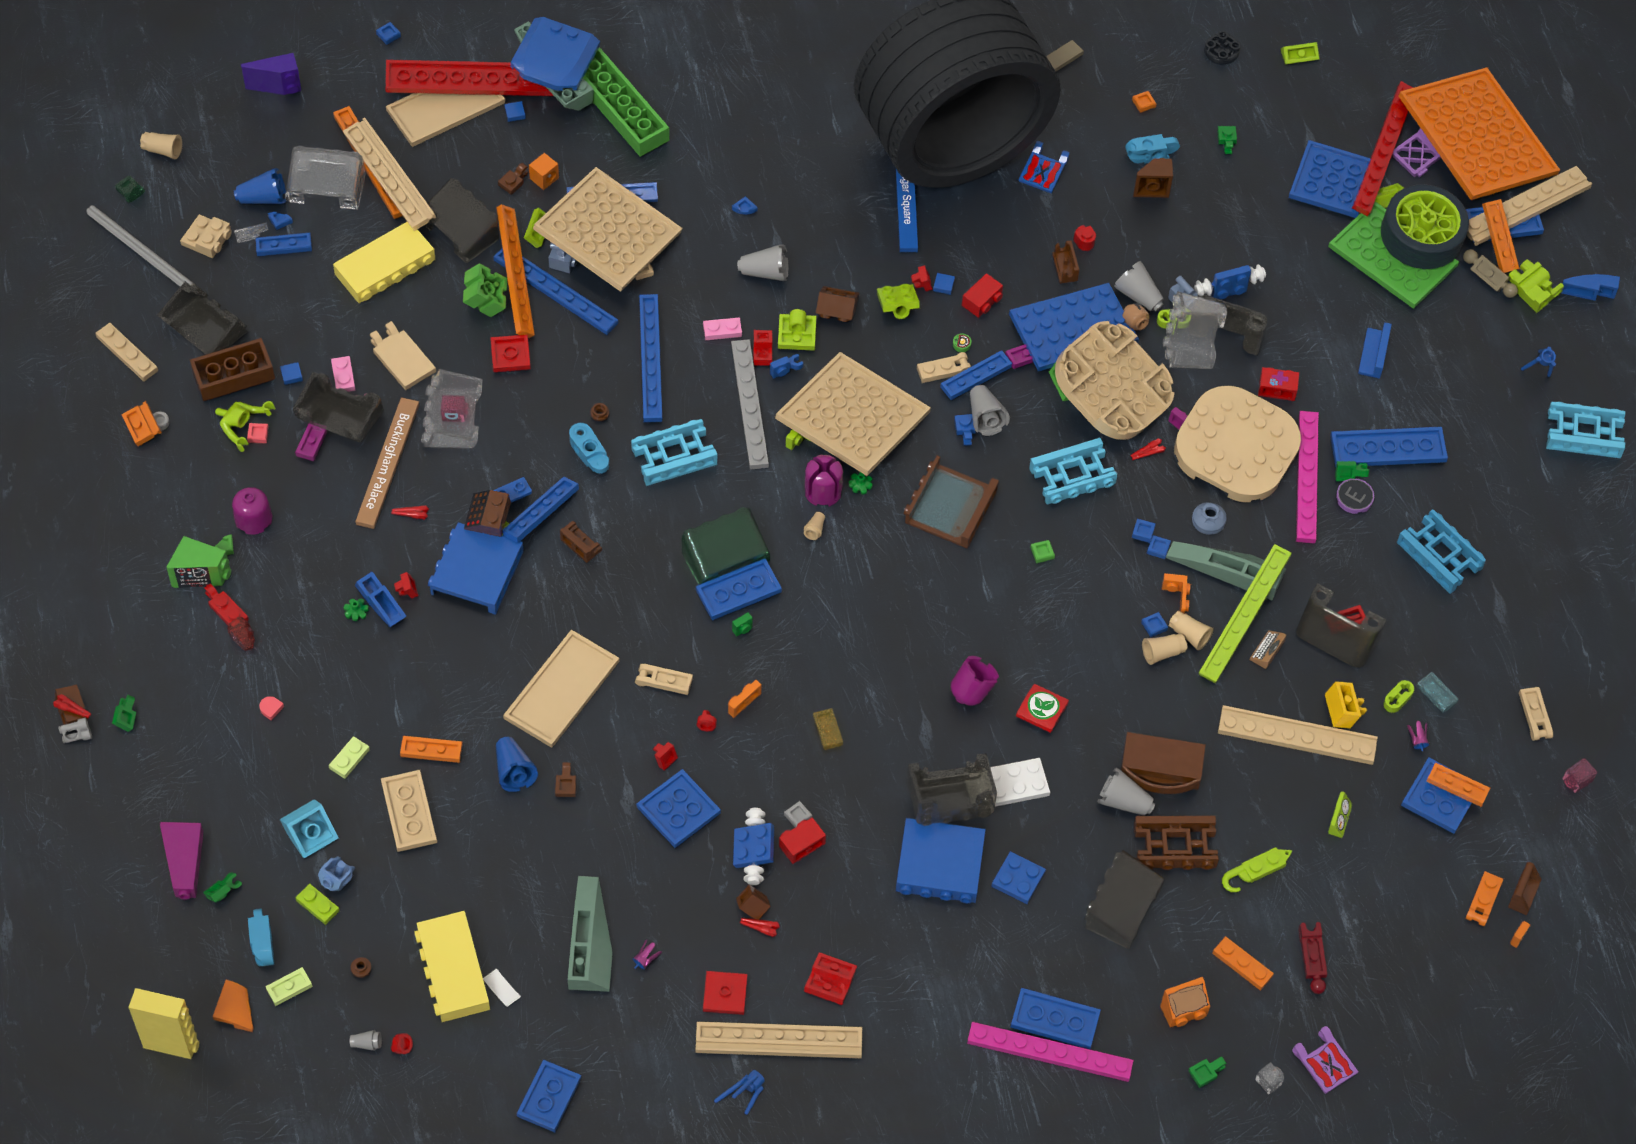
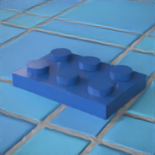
[517,1060,581,1132]

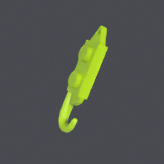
[1222,847,1292,892]

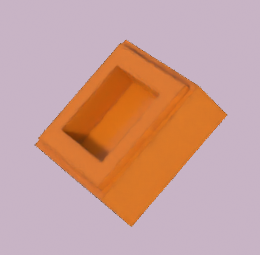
[1132,91,1156,113]
[1510,921,1530,948]

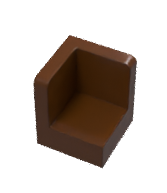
[736,884,771,920]

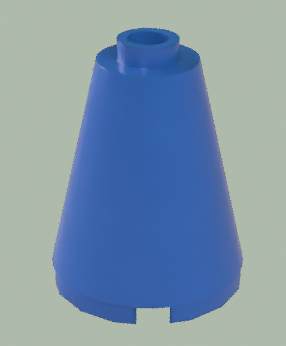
[234,168,286,204]
[496,737,538,792]

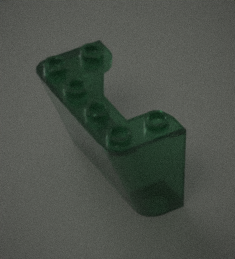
[681,507,770,585]

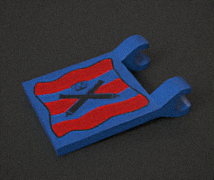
[1019,141,1069,193]

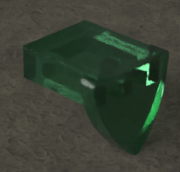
[115,176,145,203]

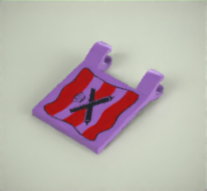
[1292,1026,1358,1094]

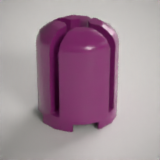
[804,455,843,506]

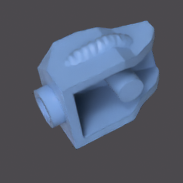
[318,856,355,891]

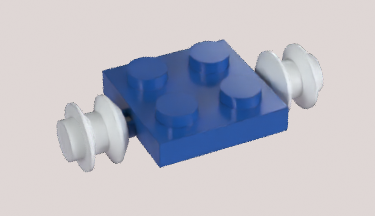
[1194,264,1266,300]
[733,808,774,885]

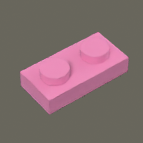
[703,318,742,340]
[331,356,356,394]

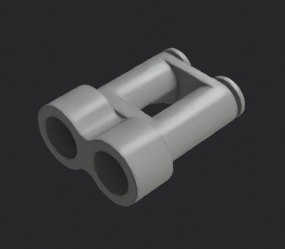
[59,718,92,744]

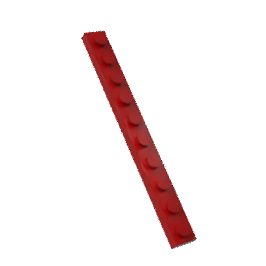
[1352,81,1413,216]

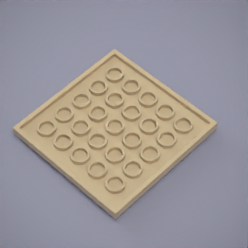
[533,167,683,292]
[775,352,931,476]

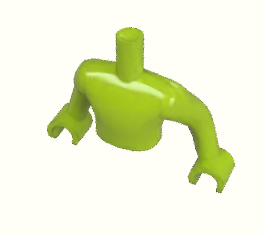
[215,401,276,452]

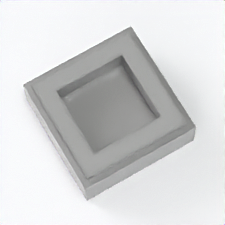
[784,801,812,827]

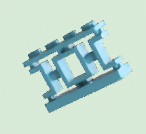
[1546,402,1625,458]
[631,419,717,486]
[1029,438,1117,504]

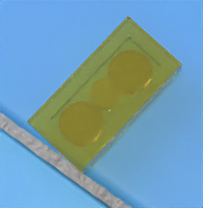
[813,708,843,750]

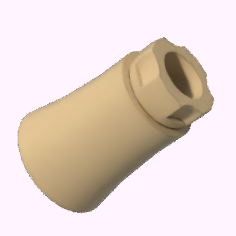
[140,132,182,159]
[1169,611,1213,650]
[1142,634,1187,665]

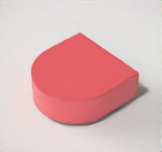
[260,697,284,720]

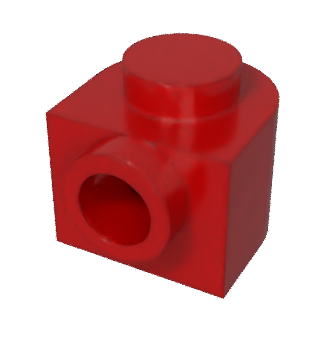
[1073,225,1096,251]

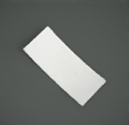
[483,969,521,1007]

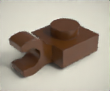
[498,163,528,195]
[555,762,576,797]

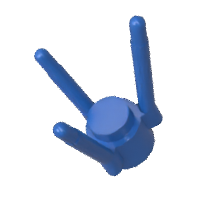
[1521,347,1556,377]
[714,1070,765,1115]

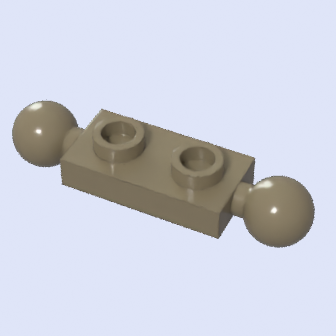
[1463,249,1518,298]

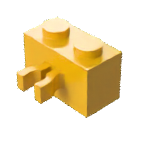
[1325,681,1367,728]

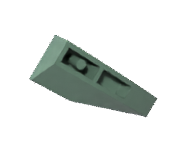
[514,21,594,111]
[1166,541,1286,600]
[568,876,613,992]

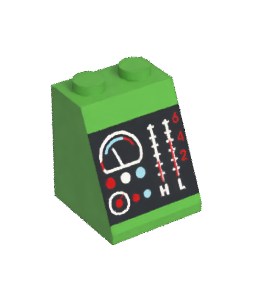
[167,536,231,588]

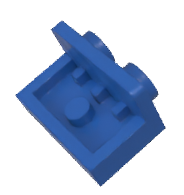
[493,477,532,502]

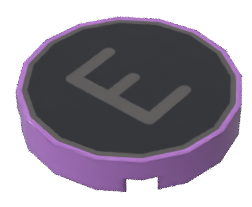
[1336,479,1374,514]

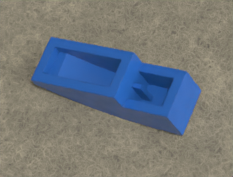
[1561,274,1620,301]
[355,572,406,627]

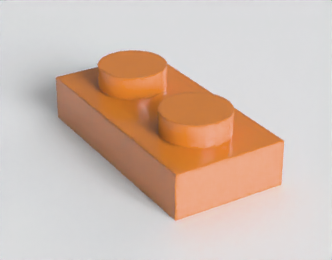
[728,680,762,718]

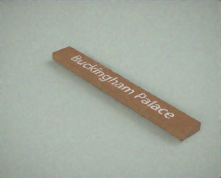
[355,398,419,529]

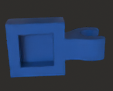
[770,354,803,379]
[954,414,975,445]

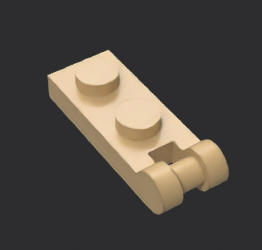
[917,352,971,383]
[635,664,693,695]
[1519,687,1553,741]

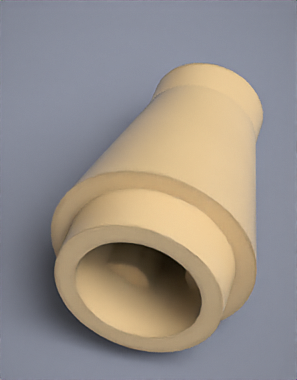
[804,512,825,540]

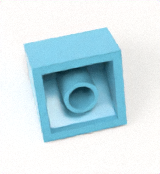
[280,799,339,858]

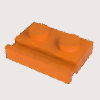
[122,401,162,446]

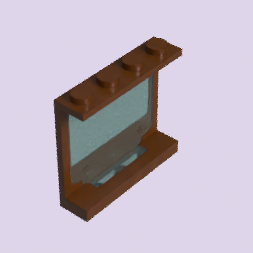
[904,455,999,548]

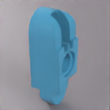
[1125,134,1180,163]
[569,423,609,473]
[248,908,274,966]

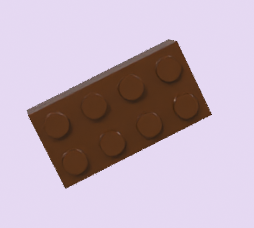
[190,338,275,401]

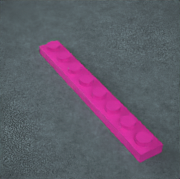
[1296,411,1319,543]
[967,1022,1133,1082]

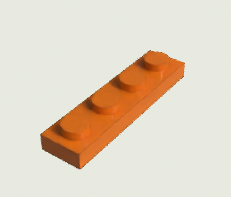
[1482,199,1519,273]

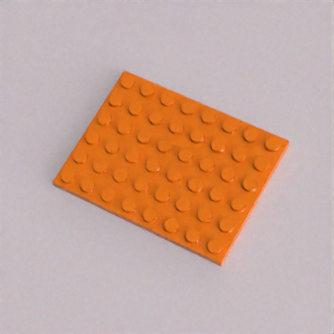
[1399,67,1560,200]

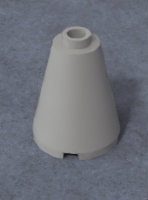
[737,244,789,281]
[1114,261,1164,312]
[970,385,1010,436]
[1097,768,1155,816]

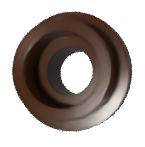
[590,403,609,421]
[351,957,371,978]

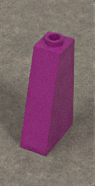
[160,822,203,899]

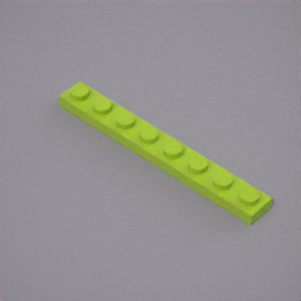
[1199,544,1292,684]

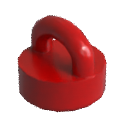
[697,710,717,731]
[391,1033,413,1054]

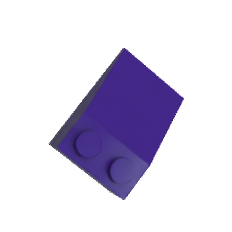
[241,53,301,95]

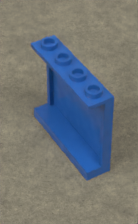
[428,522,523,615]
[896,818,985,903]

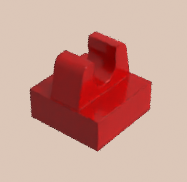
[911,265,932,291]
[394,572,418,599]
[653,742,678,770]

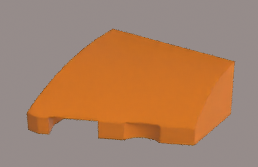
[213,980,254,1032]

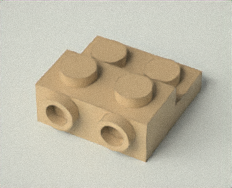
[180,214,232,258]

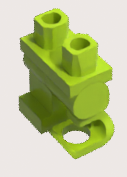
[1508,259,1564,313]

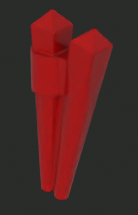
[1130,438,1166,460]
[391,506,429,520]
[53,694,91,718]
[740,918,780,937]

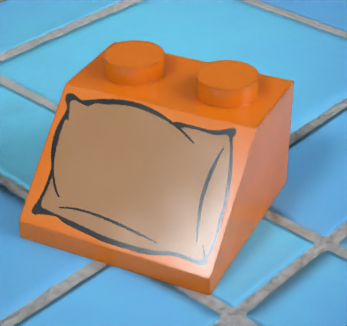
[1160,977,1210,1028]

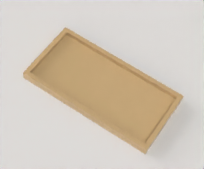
[386,93,505,147]
[503,630,619,748]

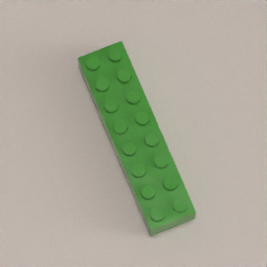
[583,47,669,157]

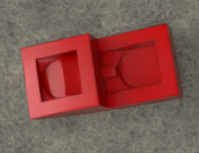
[753,330,772,366]

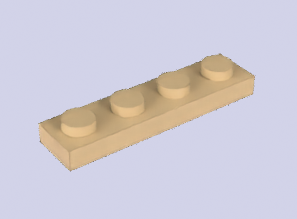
[95,323,158,382]

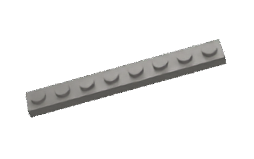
[731,339,769,469]

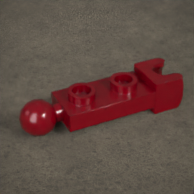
[1298,922,1327,994]

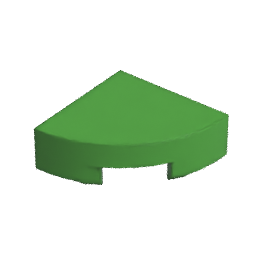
[215,534,234,555]

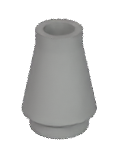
[350,1030,382,1051]

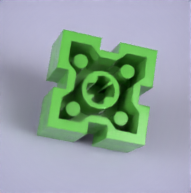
[463,263,507,317]

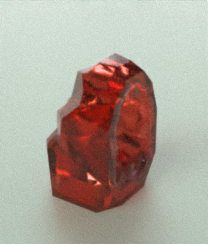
[227,617,255,651]

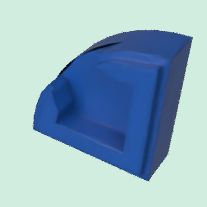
[732,196,757,215]
[268,212,293,230]

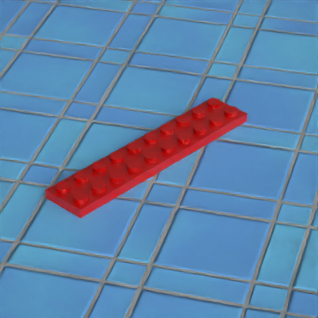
[386,60,554,96]

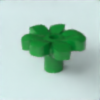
[849,472,873,495]
[344,599,369,621]

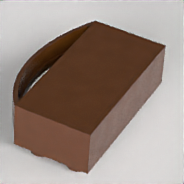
[1121,732,1206,794]

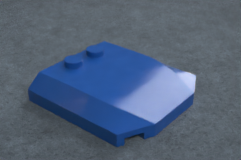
[510,17,600,91]

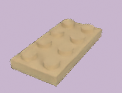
[381,770,437,852]

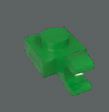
[1217,126,1237,154]
[1335,461,1369,481]
[112,695,136,732]
[203,872,242,902]
[1188,1057,1227,1088]

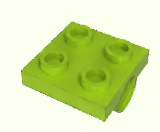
[877,284,920,319]
[778,309,816,350]

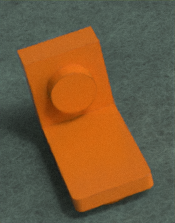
[1162,573,1190,613]

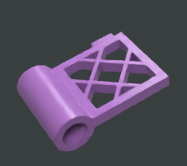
[1392,128,1441,178]

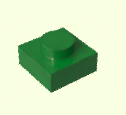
[732,612,753,637]

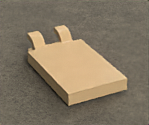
[370,321,436,390]

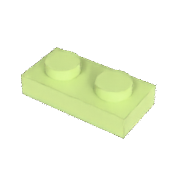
[329,736,370,779]
[265,967,313,1006]

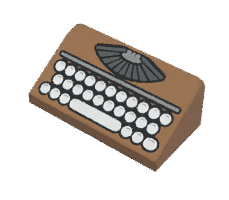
[1249,630,1287,669]

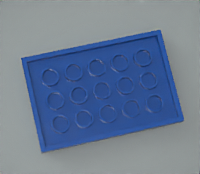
[1009,283,1139,371]

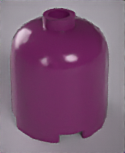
[232,487,273,535]
[951,656,999,706]

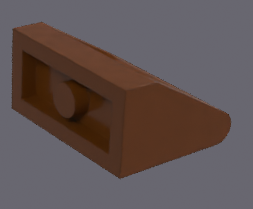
[1508,862,1541,915]

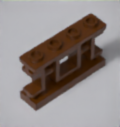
[1134,816,1219,870]

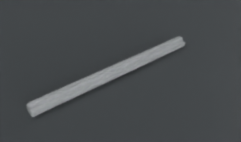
[87,205,194,292]

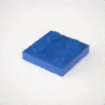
[991,851,1046,904]

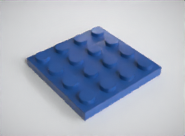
[1288,140,1370,218]

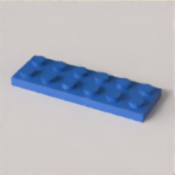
[1330,427,1448,466]

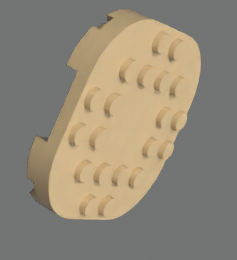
[1055,321,1174,440]
[1174,386,1301,502]

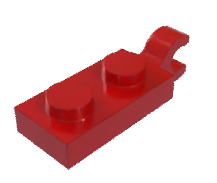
[204,584,249,631]

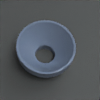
[1192,502,1226,535]

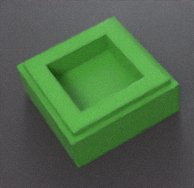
[1030,540,1055,563]

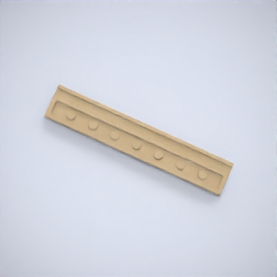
[343,118,436,231]
[1467,166,1592,246]
[1218,705,1378,765]
[696,1022,862,1058]

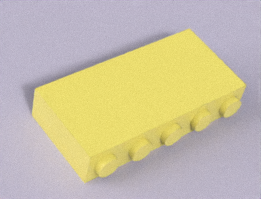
[333,222,435,303]
[414,911,490,1022]
[129,988,199,1059]

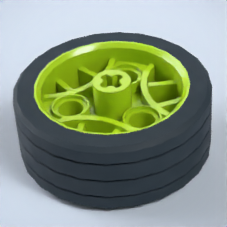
[1381,184,1469,269]

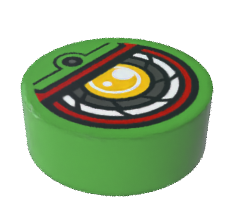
[953,334,971,352]

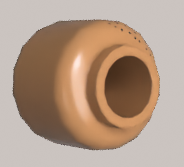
[1122,303,1149,331]

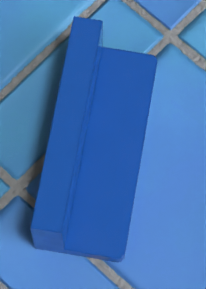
[1358,322,1392,378]

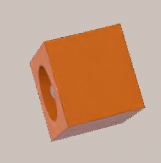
[529,153,559,190]

